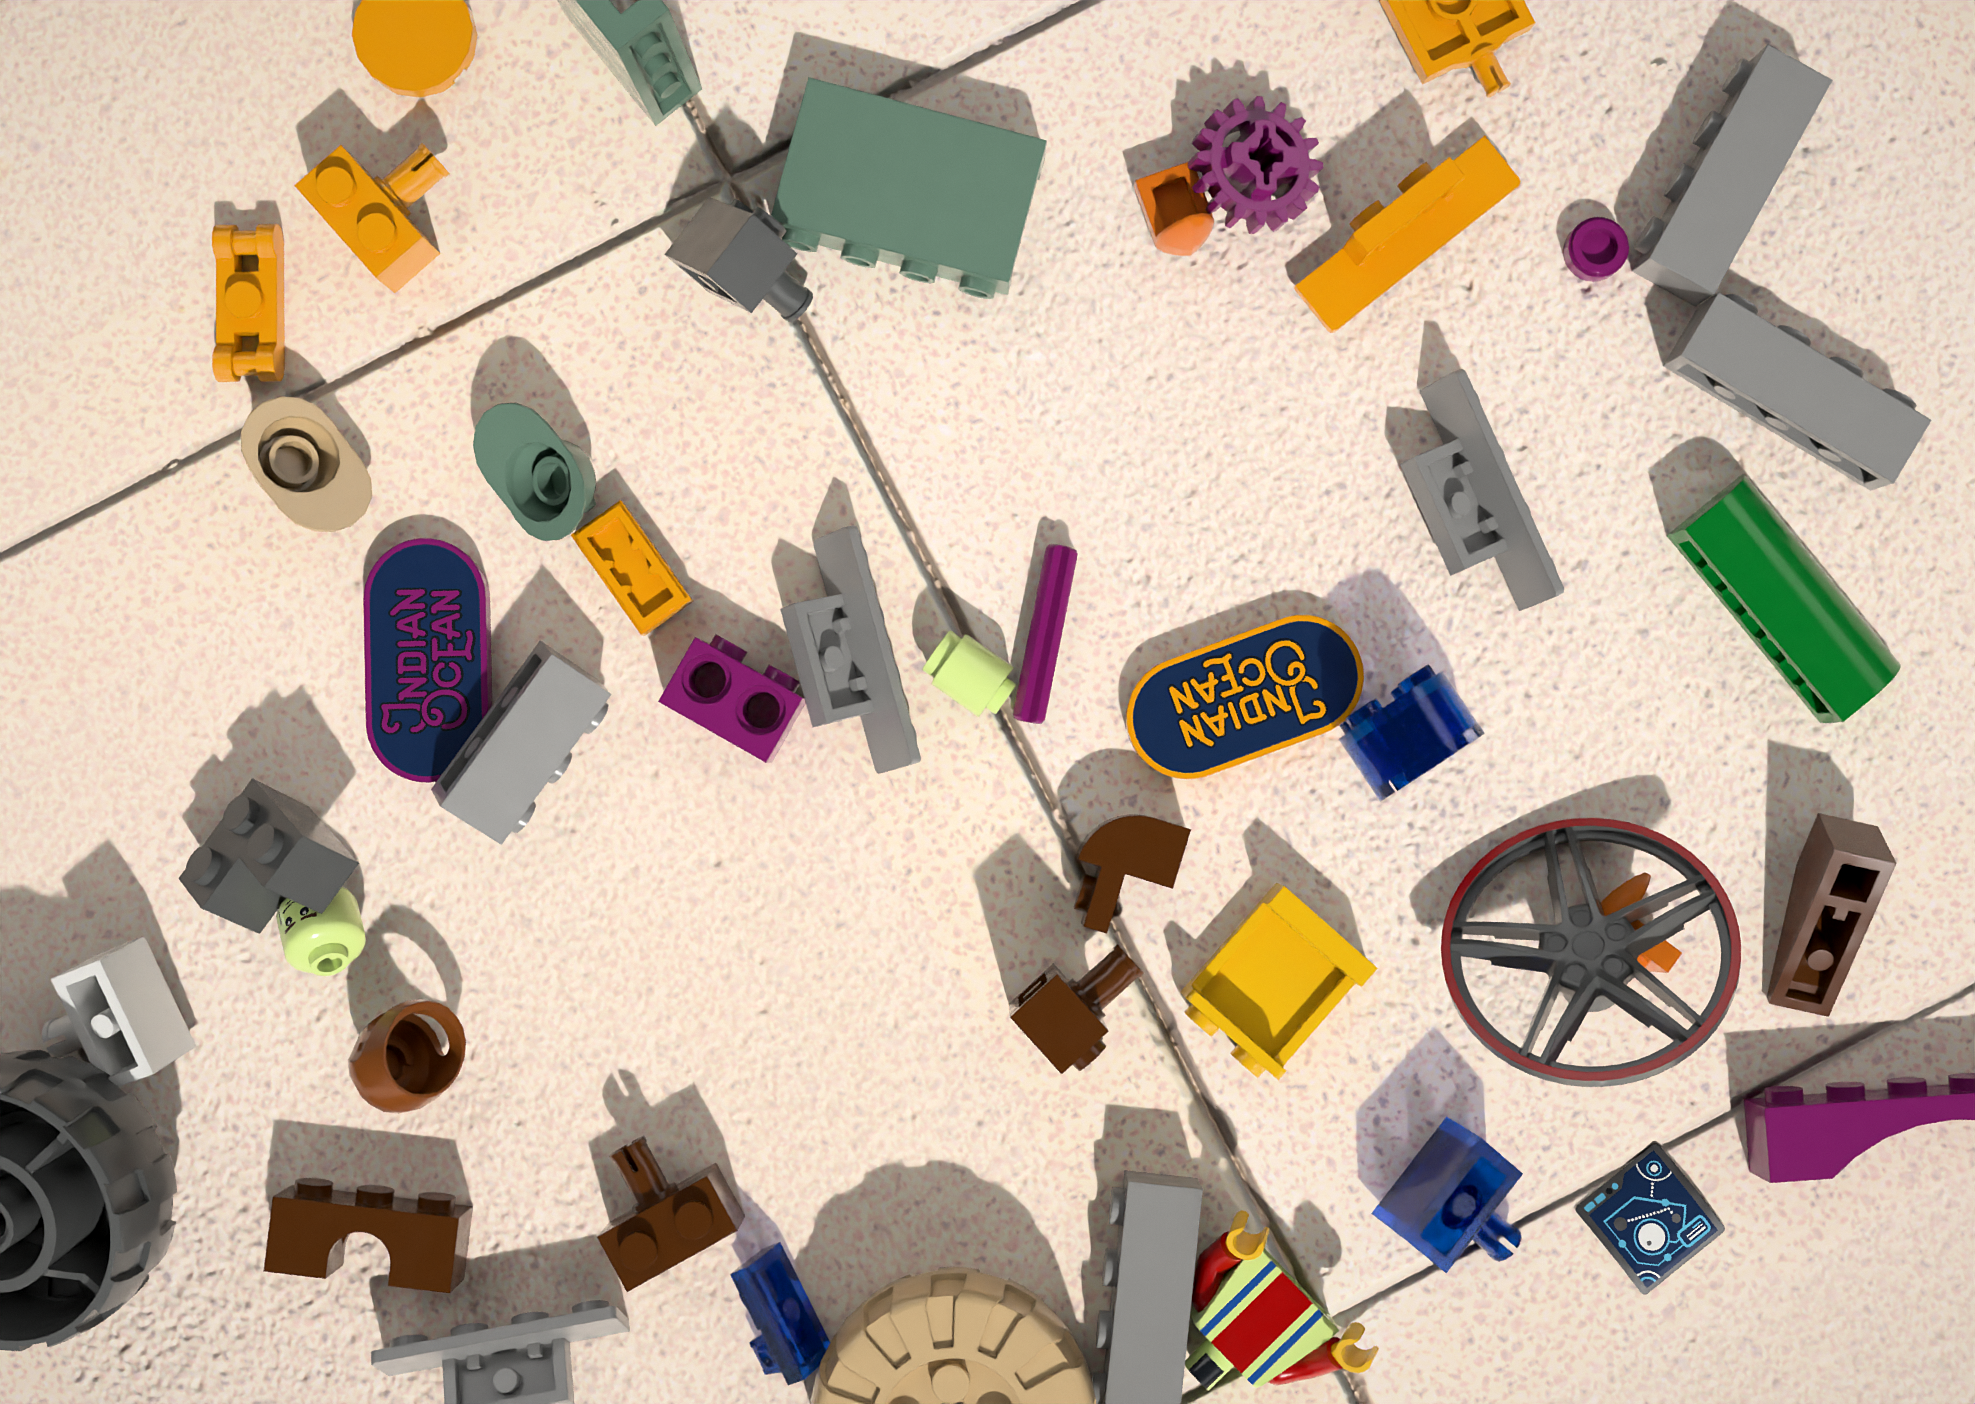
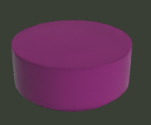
[1563,217,1629,282]

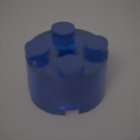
[1339,664,1485,802]

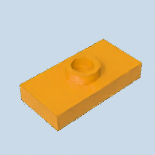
[571,500,694,636]

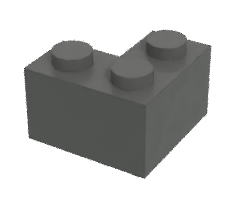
[178,778,359,934]

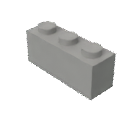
[431,640,612,845]

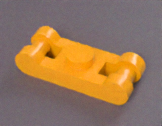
[212,224,285,382]

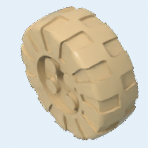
[810,1267,1096,1404]

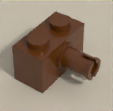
[1008,944,1144,1075]
[597,1136,745,1292]

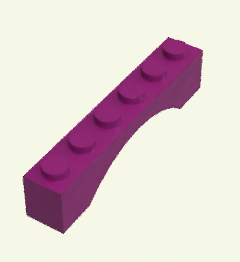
[1744,1073,1975,1183]

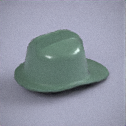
[473,402,596,541]

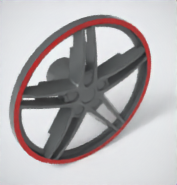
[1441,818,1741,1087]

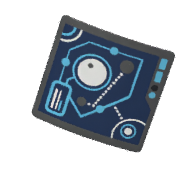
[1575,1144,1725,1295]

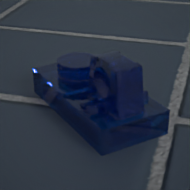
[730,1242,830,1386]

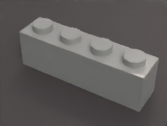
[1632,44,1833,306]
[1663,292,1932,491]
[1092,1170,1203,1404]

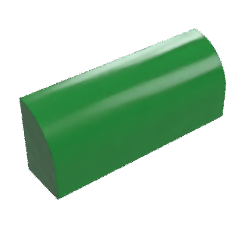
[1667,474,1901,723]

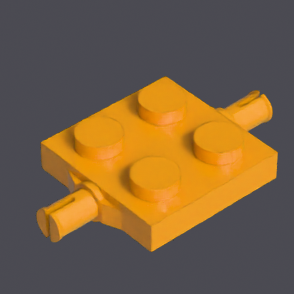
[1379,0,1536,97]

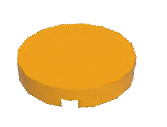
[352,0,478,98]

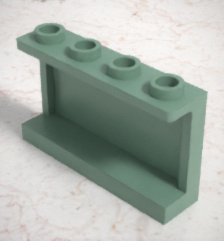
[557,0,702,126]
[771,77,1047,299]

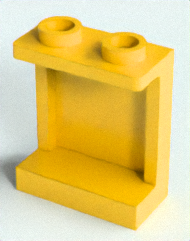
[1180,883,1378,1080]

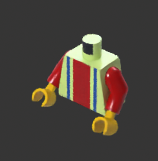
[1185,1210,1379,1390]

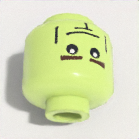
[276,887,366,976]

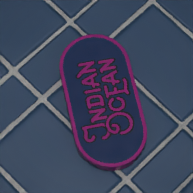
[363,538,492,783]

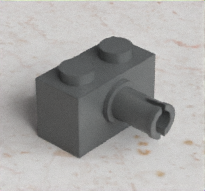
[664,197,813,322]

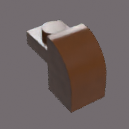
[1074,814,1191,934]

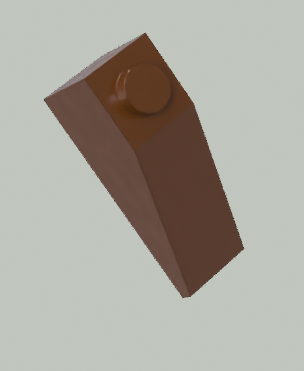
[1767,813,1897,1017]

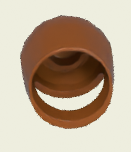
[348,999,466,1114]

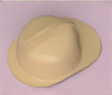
[241,396,372,532]

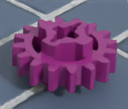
[1188,96,1323,234]

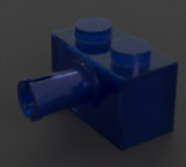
[1371,1116,1523,1273]

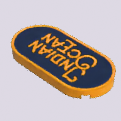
[1125,615,1364,779]

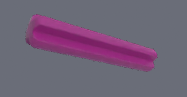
[1013,544,1078,724]

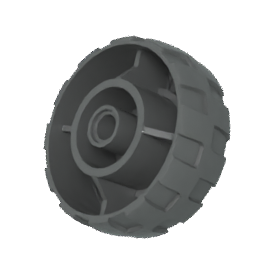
[0,1050,177,1352]

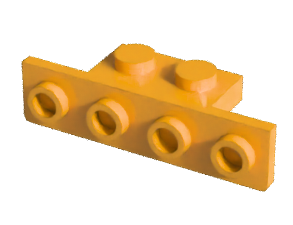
[1294,135,1520,333]

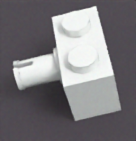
[42,936,196,1087]

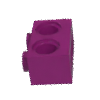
[658,634,806,763]

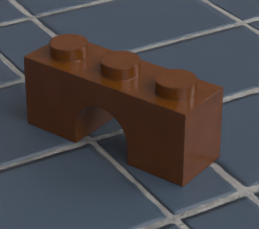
[263,1178,473,1293]

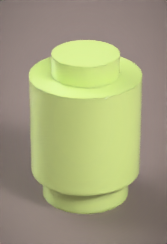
[922,630,1017,717]

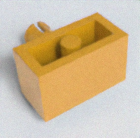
[294,143,450,293]

